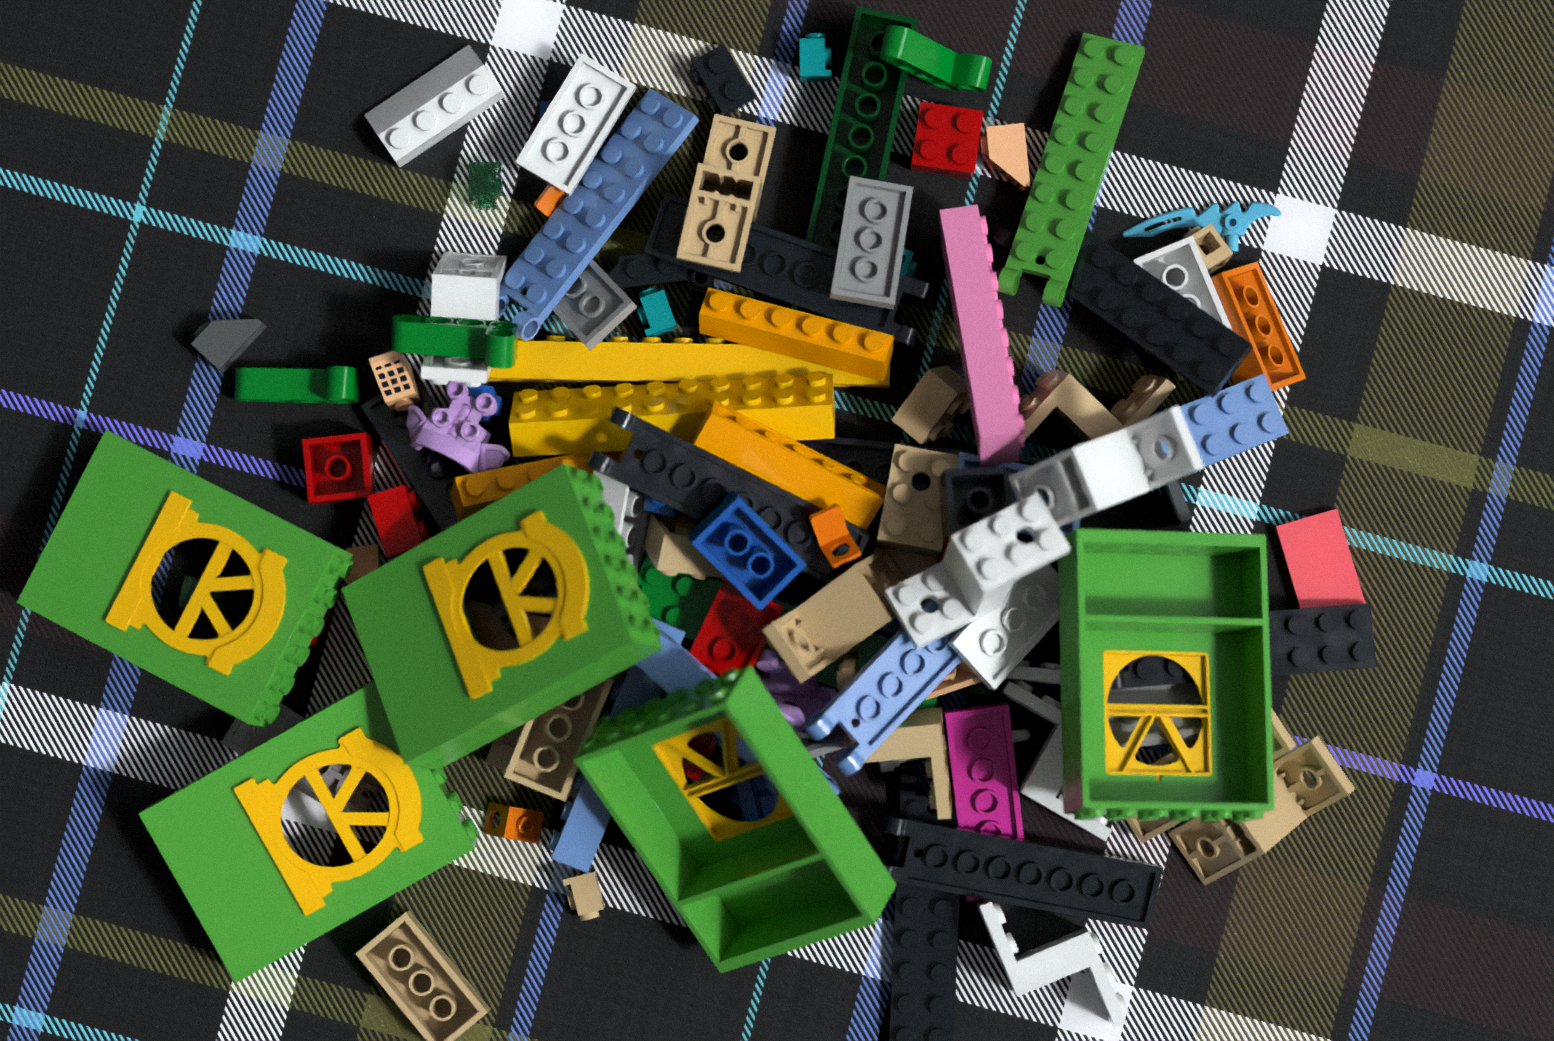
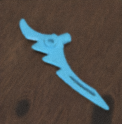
[1122,201,1281,253]

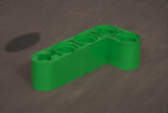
[879,25,992,92]
[391,314,518,369]
[234,366,359,404]

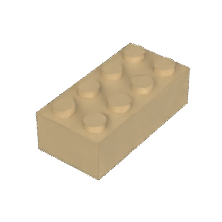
[504,678,615,801]
[356,910,491,1041]

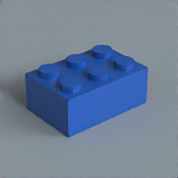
[687,490,807,611]

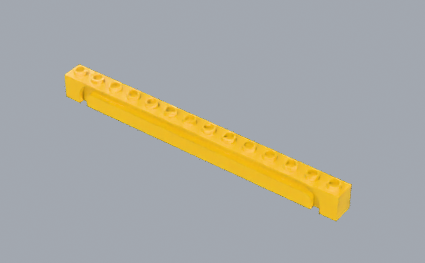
[487,336,890,388]

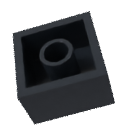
[938,467,1013,542]

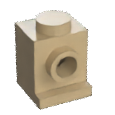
[1183,223,1233,275]
[563,870,605,921]

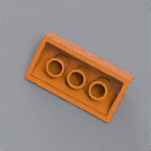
[1211,262,1306,392]

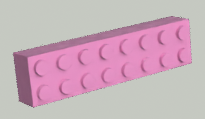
[939,204,1025,467]

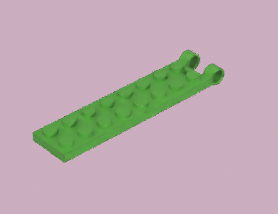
[997,33,1145,308]

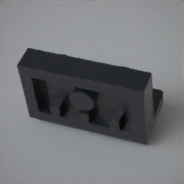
[689,44,756,116]

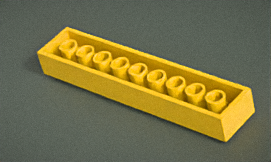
[509,372,835,457]

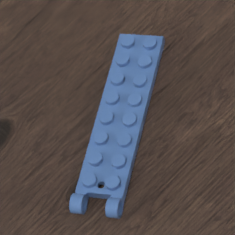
[498,88,699,341]
[804,599,962,776]

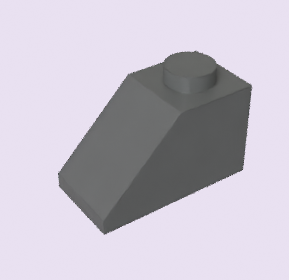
[191,319,267,373]

